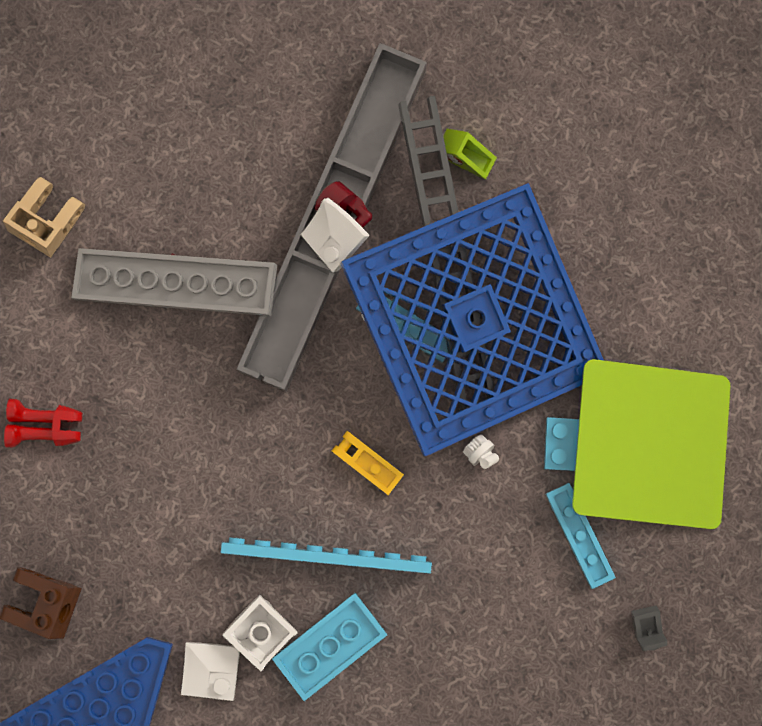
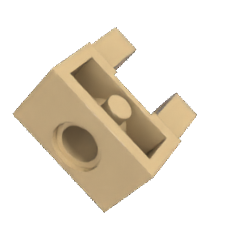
[3,177,85,258]

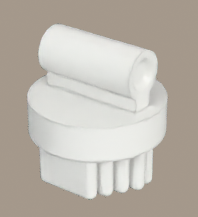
[463,434,499,469]

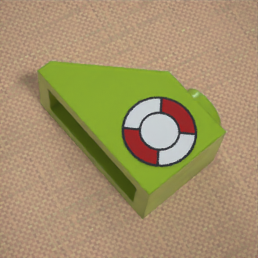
[443,129,497,179]

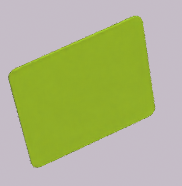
[572,359,731,529]

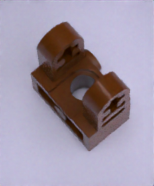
[0,567,82,639]

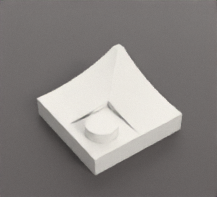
[301,198,369,272]
[181,642,240,701]

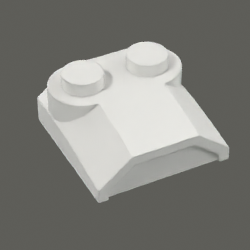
[223,595,298,671]

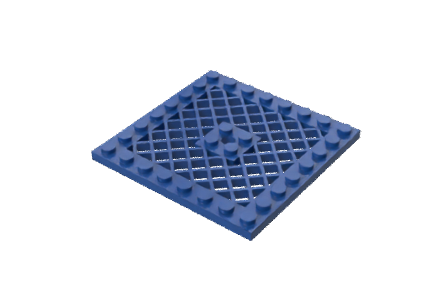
[340,183,604,456]

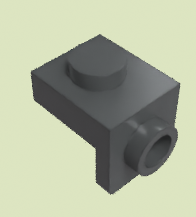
[631,605,668,651]

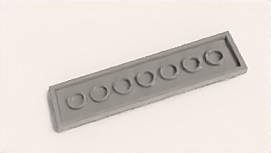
[71,248,277,316]

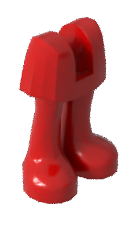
[4,399,83,448]

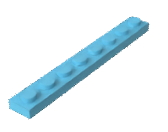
[221,537,432,573]

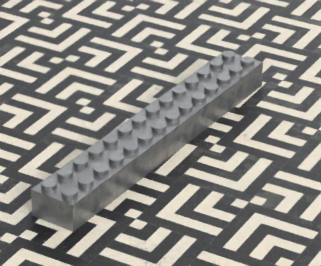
[237,43,427,392]

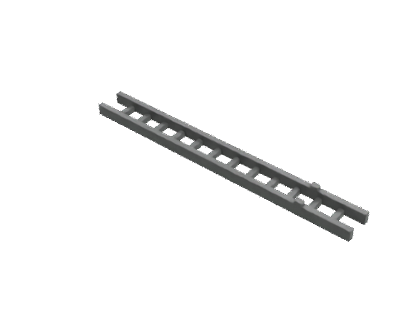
[398,96,501,426]

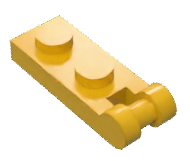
[331,431,404,495]

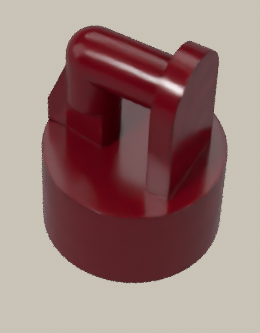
[315,181,372,228]

